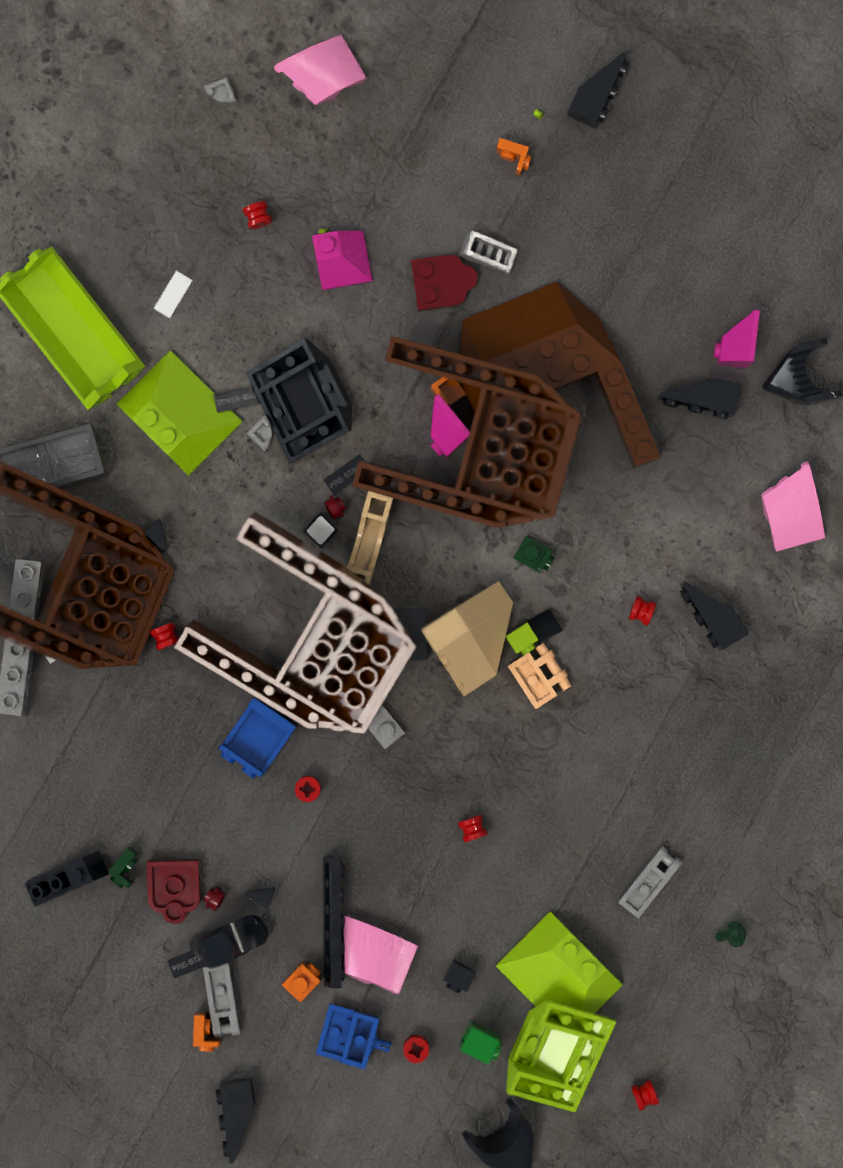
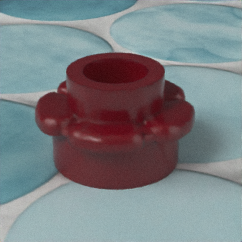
[323,495,346,519]
[203,887,226,911]

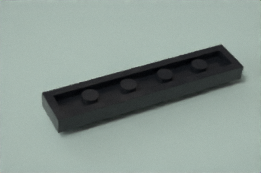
[323,856,345,989]

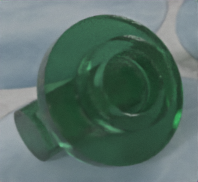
[715,921,746,947]

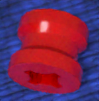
[242,201,273,230]
[628,595,656,626]
[150,622,180,651]
[295,776,321,802]
[457,815,488,842]
[403,1035,429,1063]
[631,1079,659,1111]

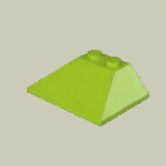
[117,350,242,476]
[495,911,623,1014]
[506,1000,616,1112]

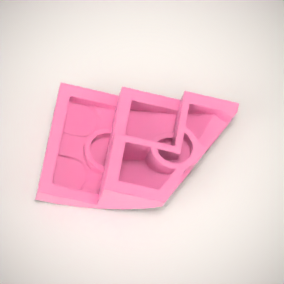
[274,35,366,105]
[761,461,825,552]
[343,916,418,994]

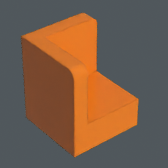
[431,377,466,407]

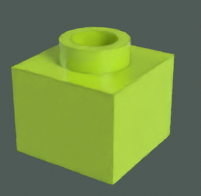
[505,623,538,656]

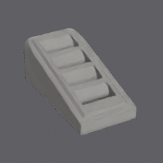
[459,230,518,273]

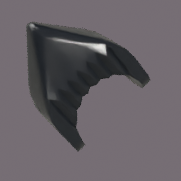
[762,338,843,405]
[189,915,268,969]
[461,1097,534,1168]

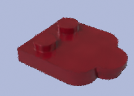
[411,255,478,312]
[147,859,200,924]

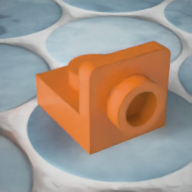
[496,138,532,176]
[282,961,322,1003]
[193,1012,221,1051]

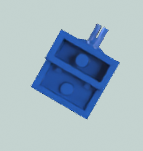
[316,1003,391,1069]

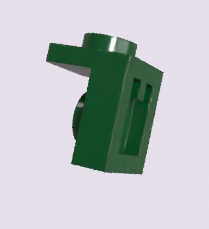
[513,536,554,574]
[108,847,138,888]

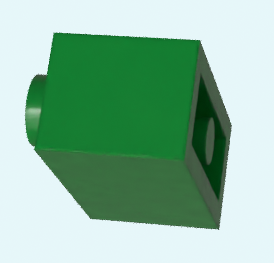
[459,1021,502,1065]

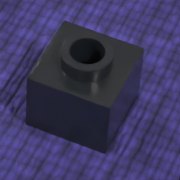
[443,960,476,993]

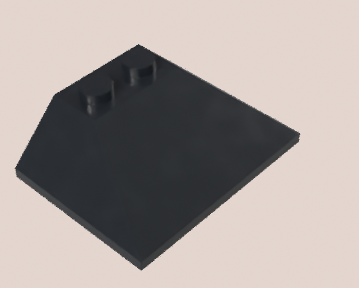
[246,338,352,464]

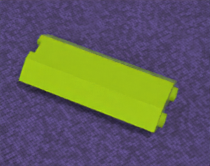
[0,247,145,411]

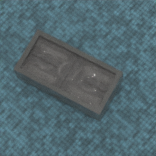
[0,423,108,503]

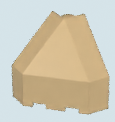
[422,581,513,696]

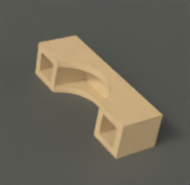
[347,491,394,585]

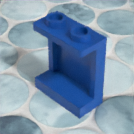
[219,697,297,779]

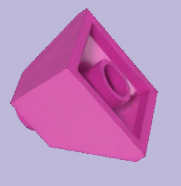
[312,231,372,291]
[713,310,760,369]
[430,394,470,459]

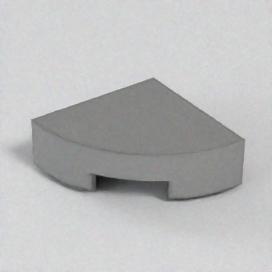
[204,77,237,104]
[247,415,272,451]

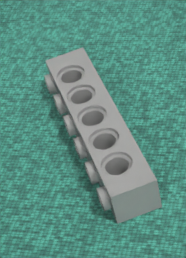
[0,559,46,716]

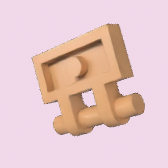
[507,643,572,709]

